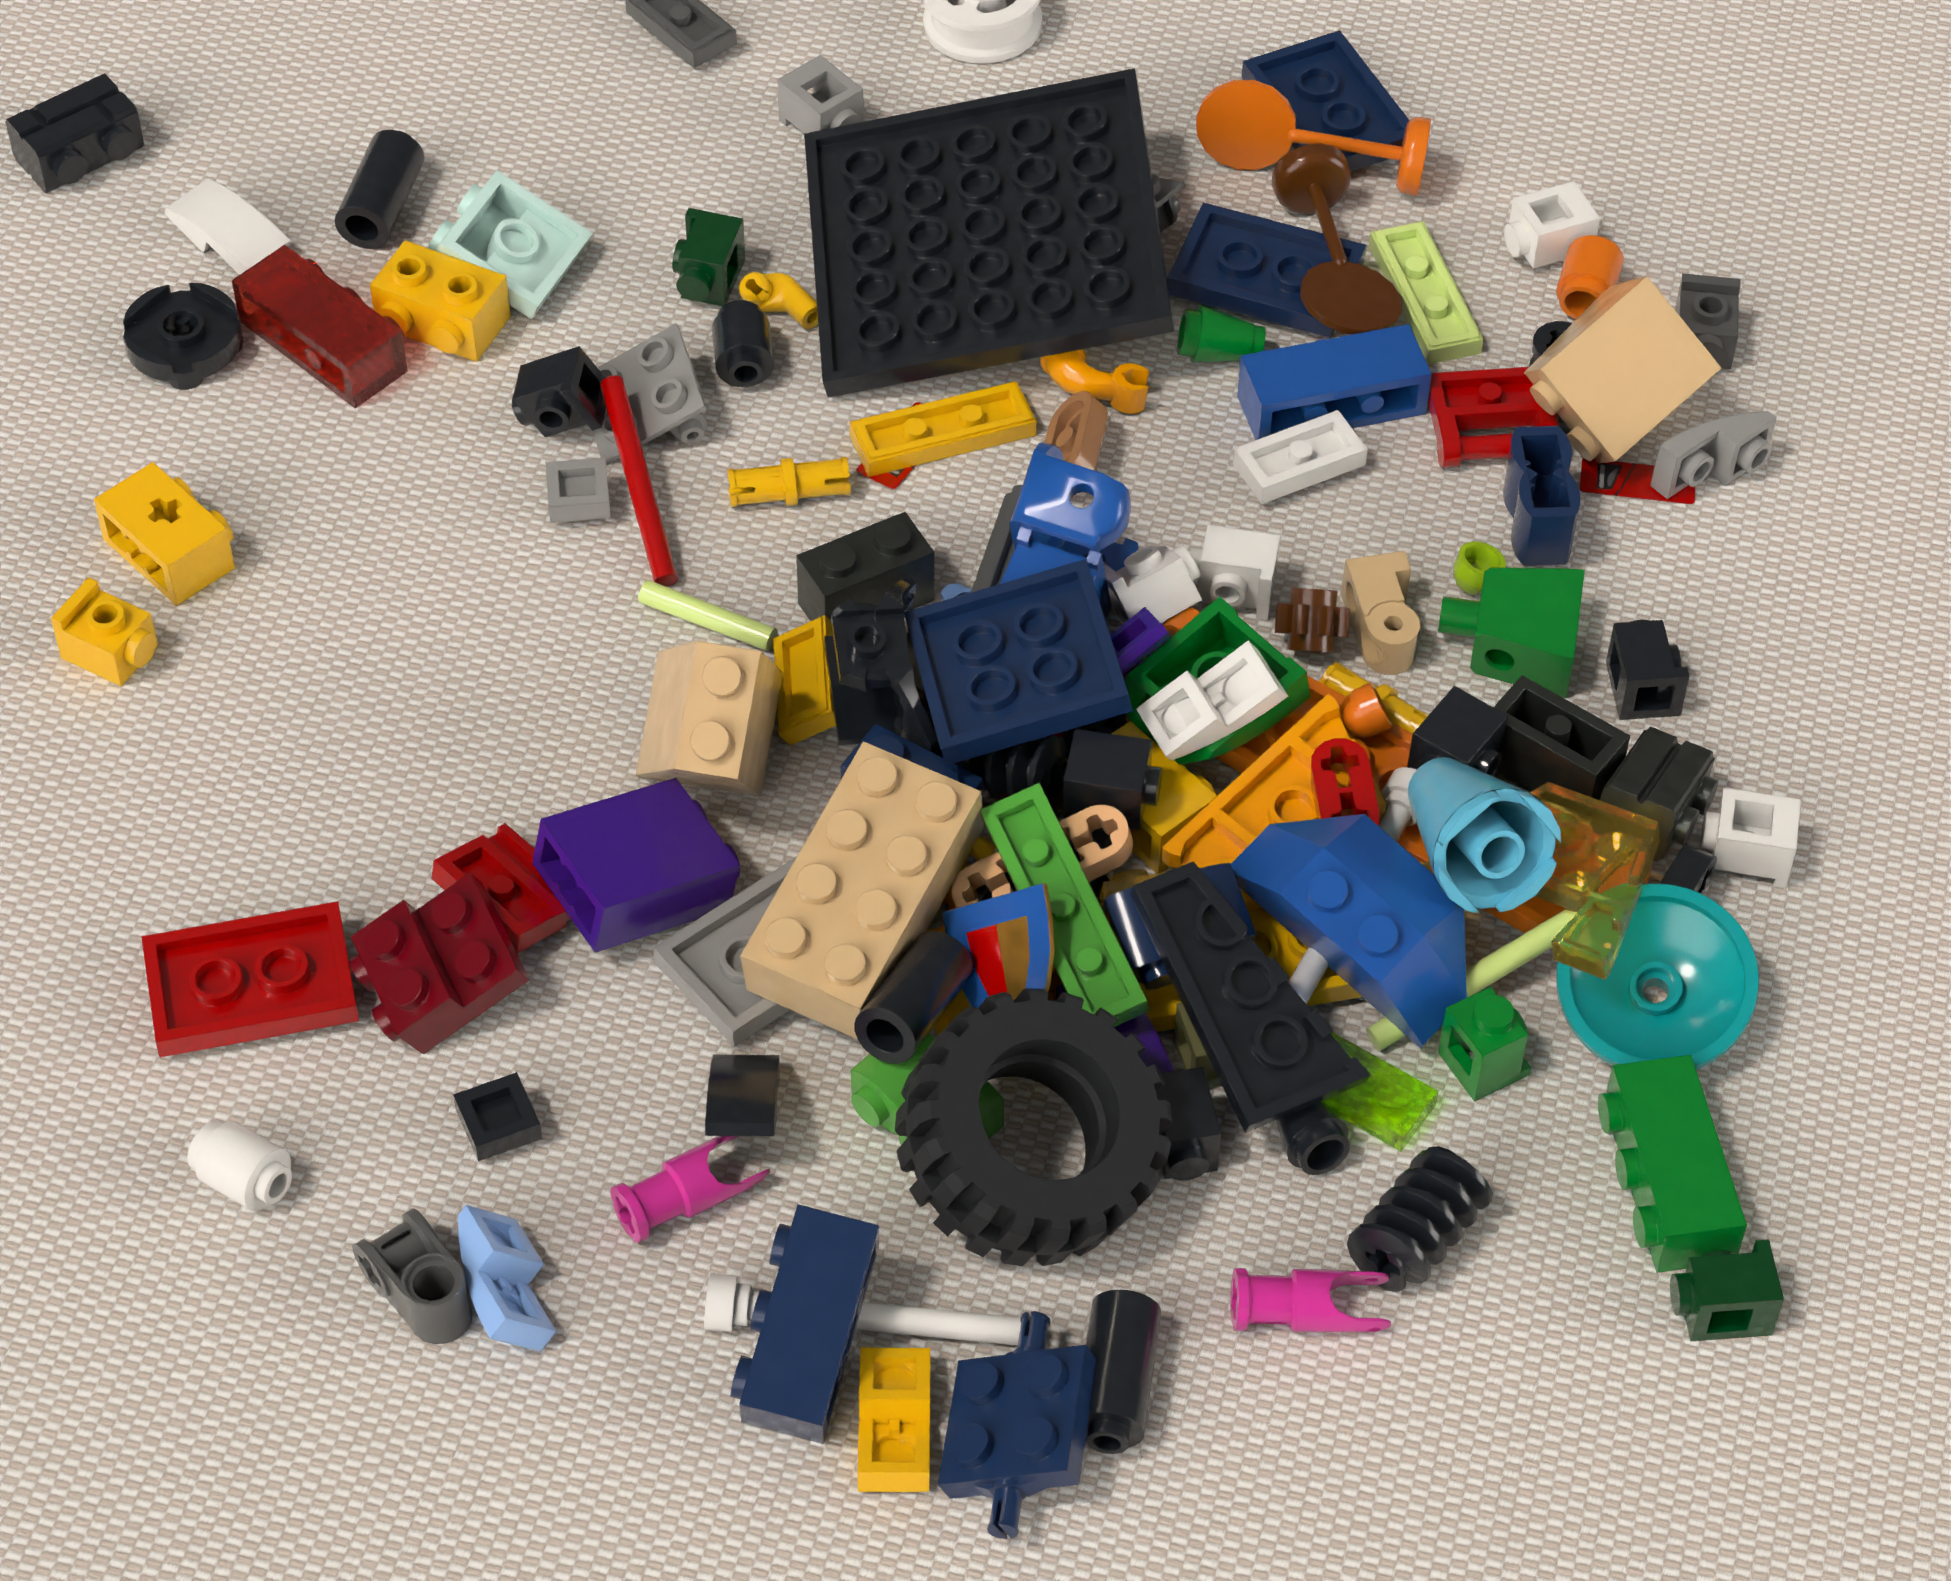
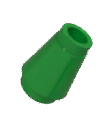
[1177,305,1266,363]

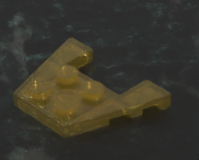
[1422,782,1660,980]

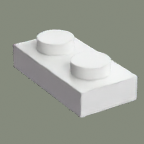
[1233,410,1368,504]

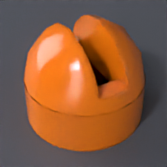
[1340,682,1393,738]

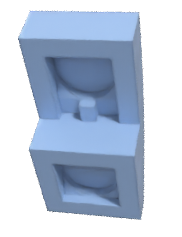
[458,1205,557,1352]

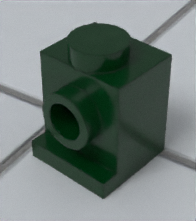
[672,208,745,307]
[1670,1239,1784,1342]

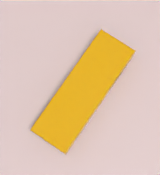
[849,381,1037,477]

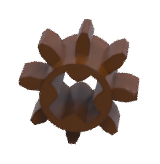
[1275,588,1350,653]

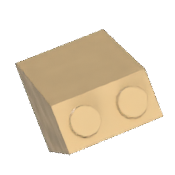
[1524,276,1721,463]
[636,641,783,797]

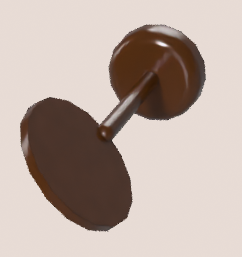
[1271,143,1402,335]

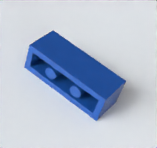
[1237,324,1432,440]

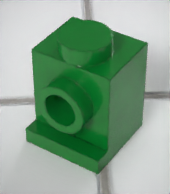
[1438,987,1532,1102]

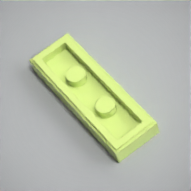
[1369,221,1484,365]

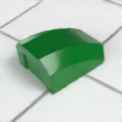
[1124,596,1311,765]

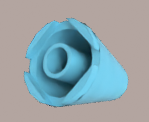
[1408,757,1561,913]

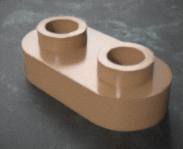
[1045,391,1108,471]

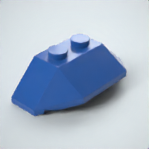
[1231,814,1467,1049]

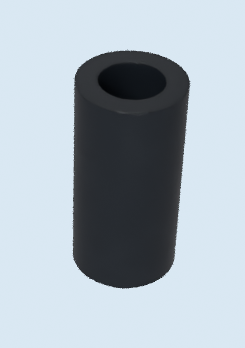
[334,130,425,249]
[854,931,973,1064]
[1086,1290,1161,1454]

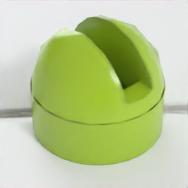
[1453,541,1506,595]

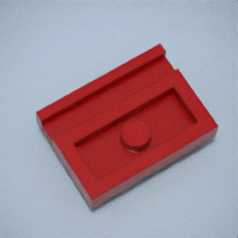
[431,823,570,954]

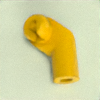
[739,272,818,329]

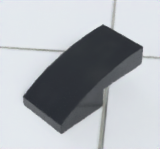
[705,1054,780,1136]

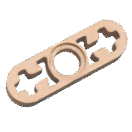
[952,805,1133,908]

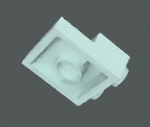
[428,170,593,319]

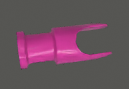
[610,1136,771,1243]
[1230,1268,1391,1332]

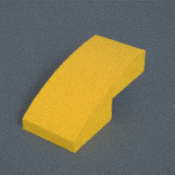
[857,1347,931,1492]

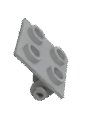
[593,323,707,465]

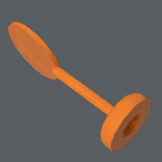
[1196,80,1431,196]

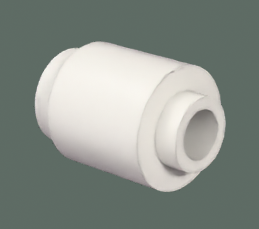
[187,1120,292,1211]

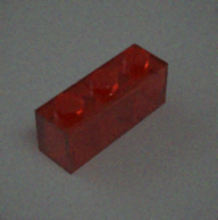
[232,244,408,409]

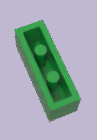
[1598,1055,1747,1273]

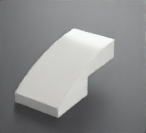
[164,178,291,282]
[1136,641,1288,760]

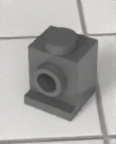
[1675,273,1741,369]

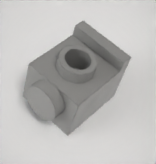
[777,55,864,133]

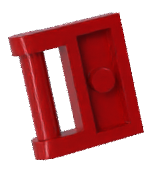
[1428,367,1558,468]

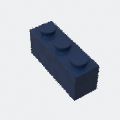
[730,1204,879,1444]

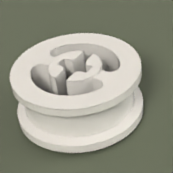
[923,0,1042,64]

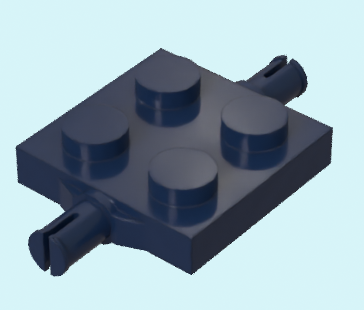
[938,1311,1097,1539]

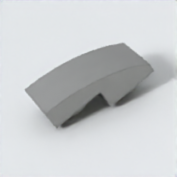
[1650,411,1777,499]

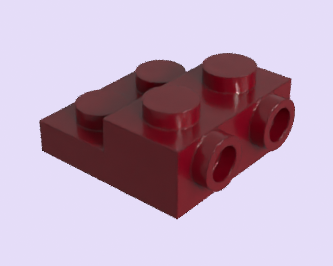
[349,873,530,1054]

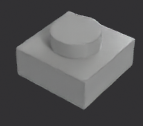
[545,457,611,523]

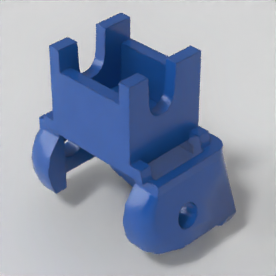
[1000,442,1139,617]

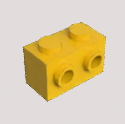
[370,240,511,362]

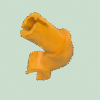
[1040,349,1149,414]

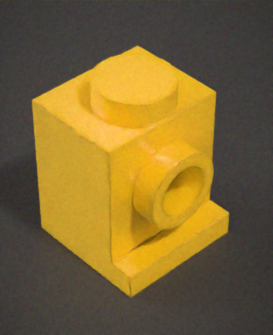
[51,577,158,686]

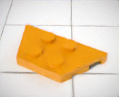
[1162,693,1386,868]

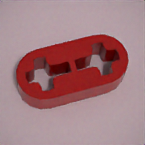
[1310,738,1380,826]

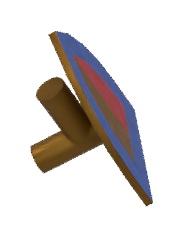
[943,883,1055,1008]

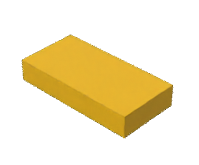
[773,615,835,746]

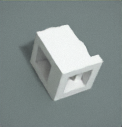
[1504,181,1600,269]
[1190,525,1280,621]
[1104,545,1202,624]
[1700,788,1801,888]

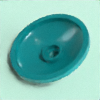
[1556,884,1759,1070]

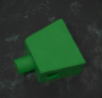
[1438,567,1585,698]

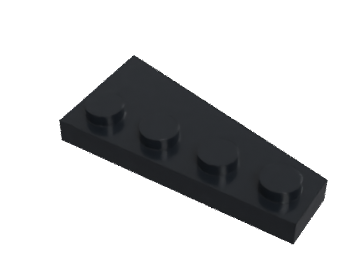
[1130,861,1370,1133]

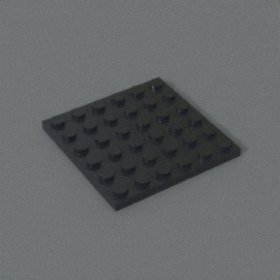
[804,68,1174,398]

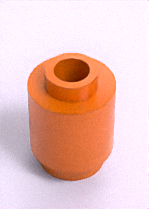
[1556,235,1624,319]

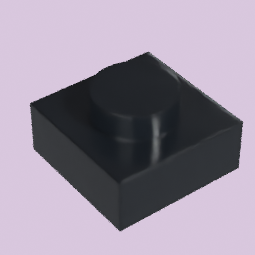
[453,1072,542,1162]

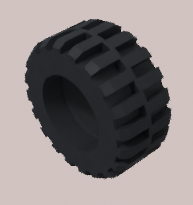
[895,988,1172,1266]

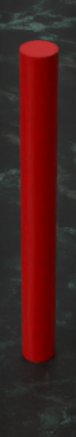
[600,375,678,587]

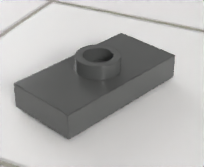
[625,0,737,69]

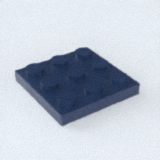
[904,559,1133,766]

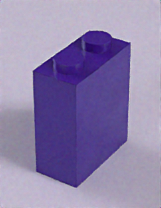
[532,778,740,953]

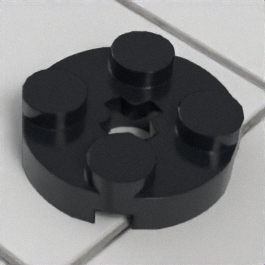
[123,283,244,390]

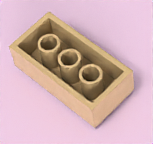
[740,741,983,1039]

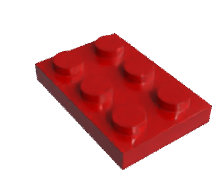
[141,901,359,1058]

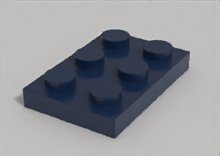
[1241,30,1409,171]
[1167,202,1367,338]

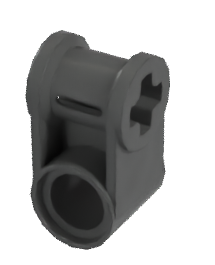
[352,1208,472,1344]

